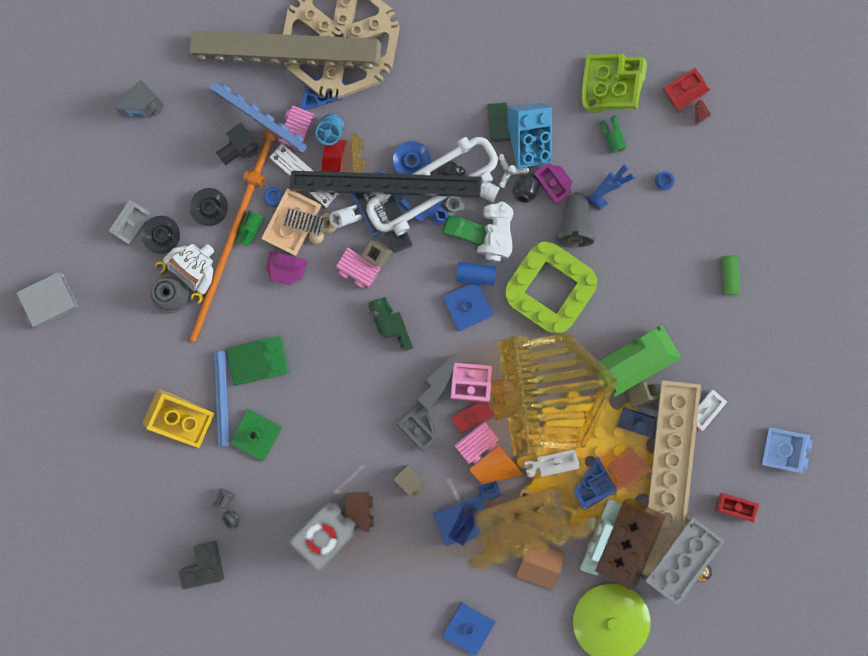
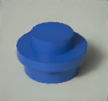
[655,171,674,191]

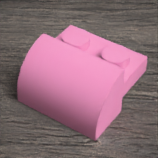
[451,363,492,403]

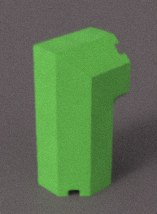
[593,325,682,397]

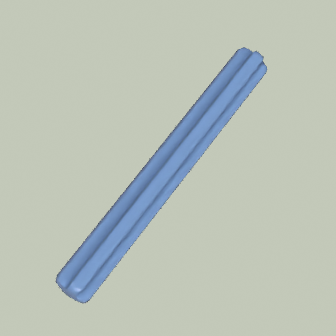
[214,351,229,446]

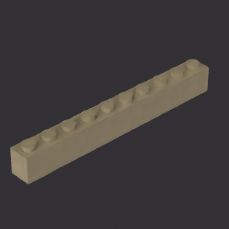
[190,30,382,69]

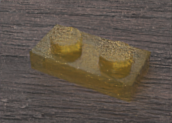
[351,134,366,173]

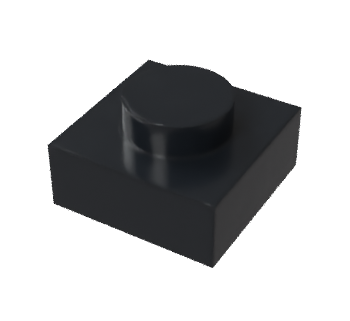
[387,232,412,253]

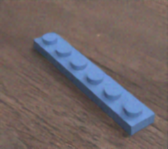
[210,82,307,153]

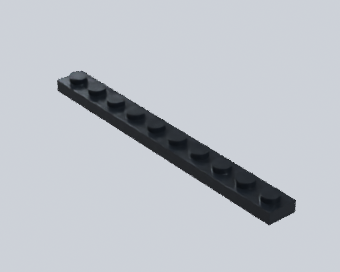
[290,171,482,198]

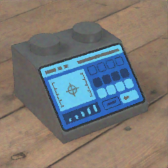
[113,80,164,118]

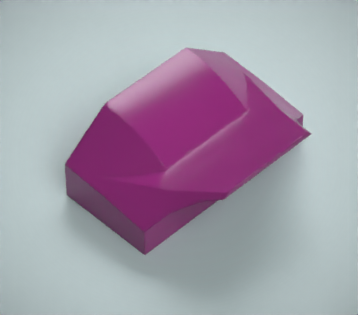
[533,162,573,204]
[265,251,307,285]

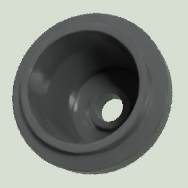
[151,275,190,313]

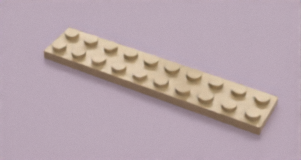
[642,380,701,575]

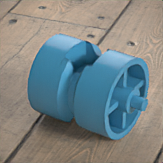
[316,113,344,145]

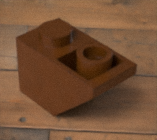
[345,492,374,532]

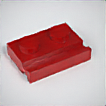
[663,68,710,112]

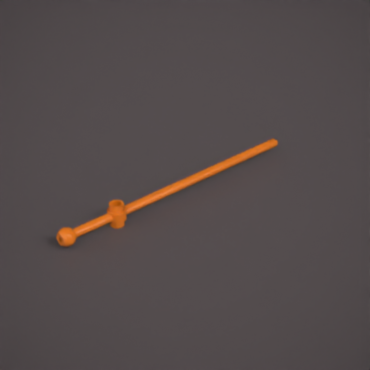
[189,128,278,342]

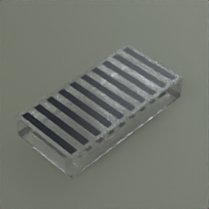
[283,207,326,237]

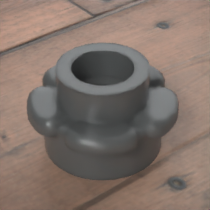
[222,511,239,529]

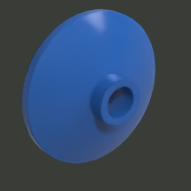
[393,141,431,174]

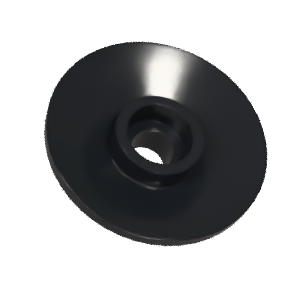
[190,188,228,226]
[142,216,180,254]

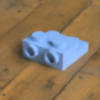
[762,427,813,474]

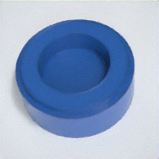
[264,187,283,207]

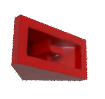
[321,140,347,172]

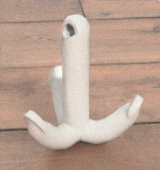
[498,154,529,188]

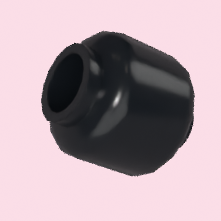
[512,173,540,203]

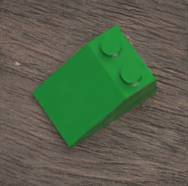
[226,335,290,386]

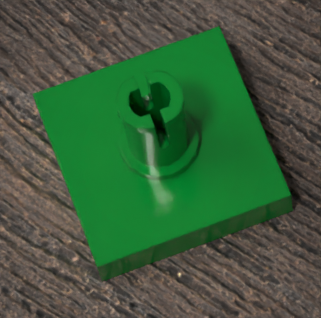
[230,409,283,461]

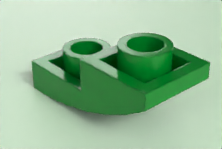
[442,215,486,246]

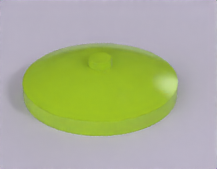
[572,583,650,656]

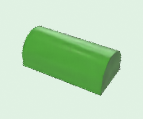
[722,255,740,295]

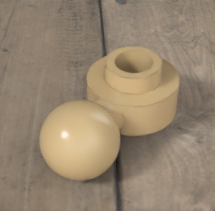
[309,213,337,244]

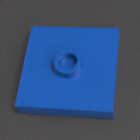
[443,283,493,331]
[442,602,495,656]

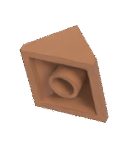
[516,540,565,590]

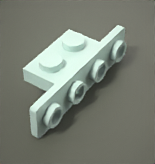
[580,499,622,575]

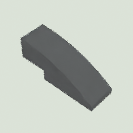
[416,354,456,412]

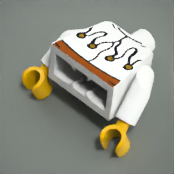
[155,244,214,304]

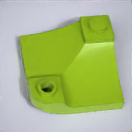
[582,54,647,113]

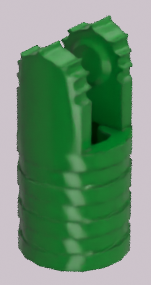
[600,116,627,154]

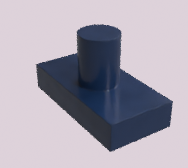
[617,407,657,438]

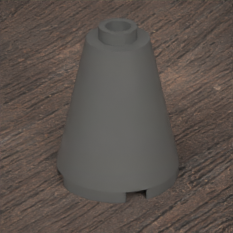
[556,192,595,247]

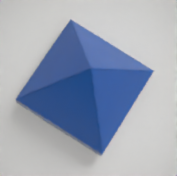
[478,481,501,501]

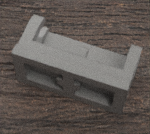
[109,200,151,245]

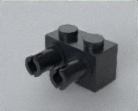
[216,122,260,165]

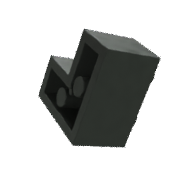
[179,540,224,590]

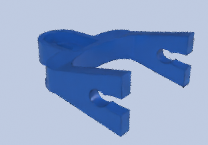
[587,164,635,211]
[399,198,448,225]

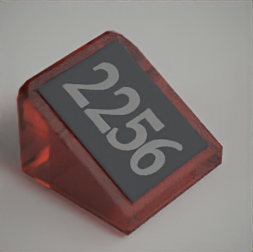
[695,99,711,126]

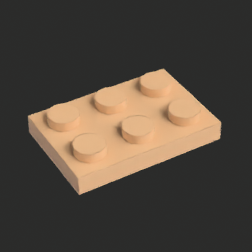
[261,188,322,256]

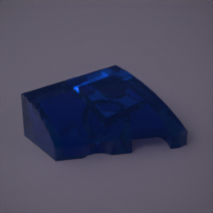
[448,502,483,546]

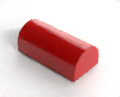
[715,493,759,523]

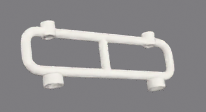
[366,137,498,236]

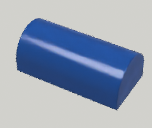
[456,262,496,286]

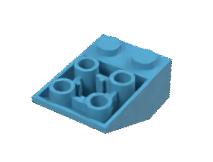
[507,103,552,168]

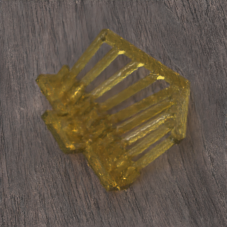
[491,333,617,456]

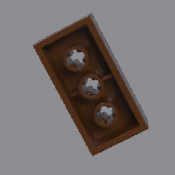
[595,499,666,589]

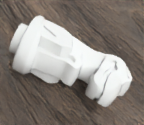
[477,201,514,262]

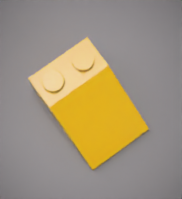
[142,388,215,448]

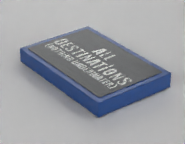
[352,169,404,238]

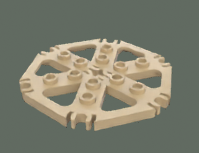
[283,0,400,99]

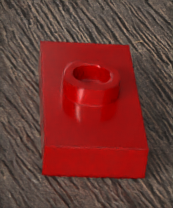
[451,402,494,434]

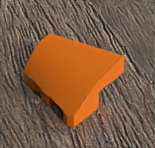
[469,445,523,484]

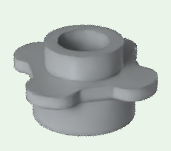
[442,197,465,216]

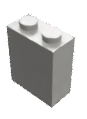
[16,272,79,328]

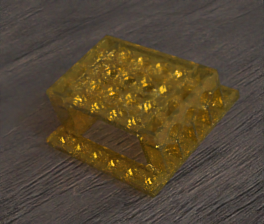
[468,482,599,570]

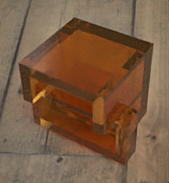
[606,446,651,492]

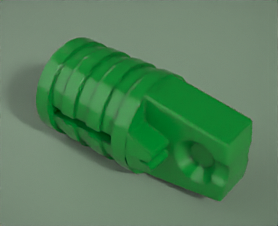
[236,210,264,246]

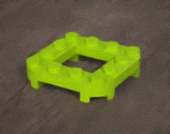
[505,241,598,334]

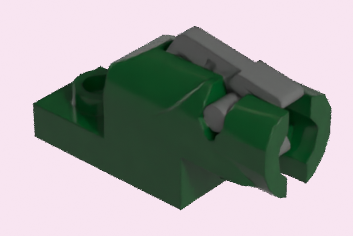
[368,297,413,351]

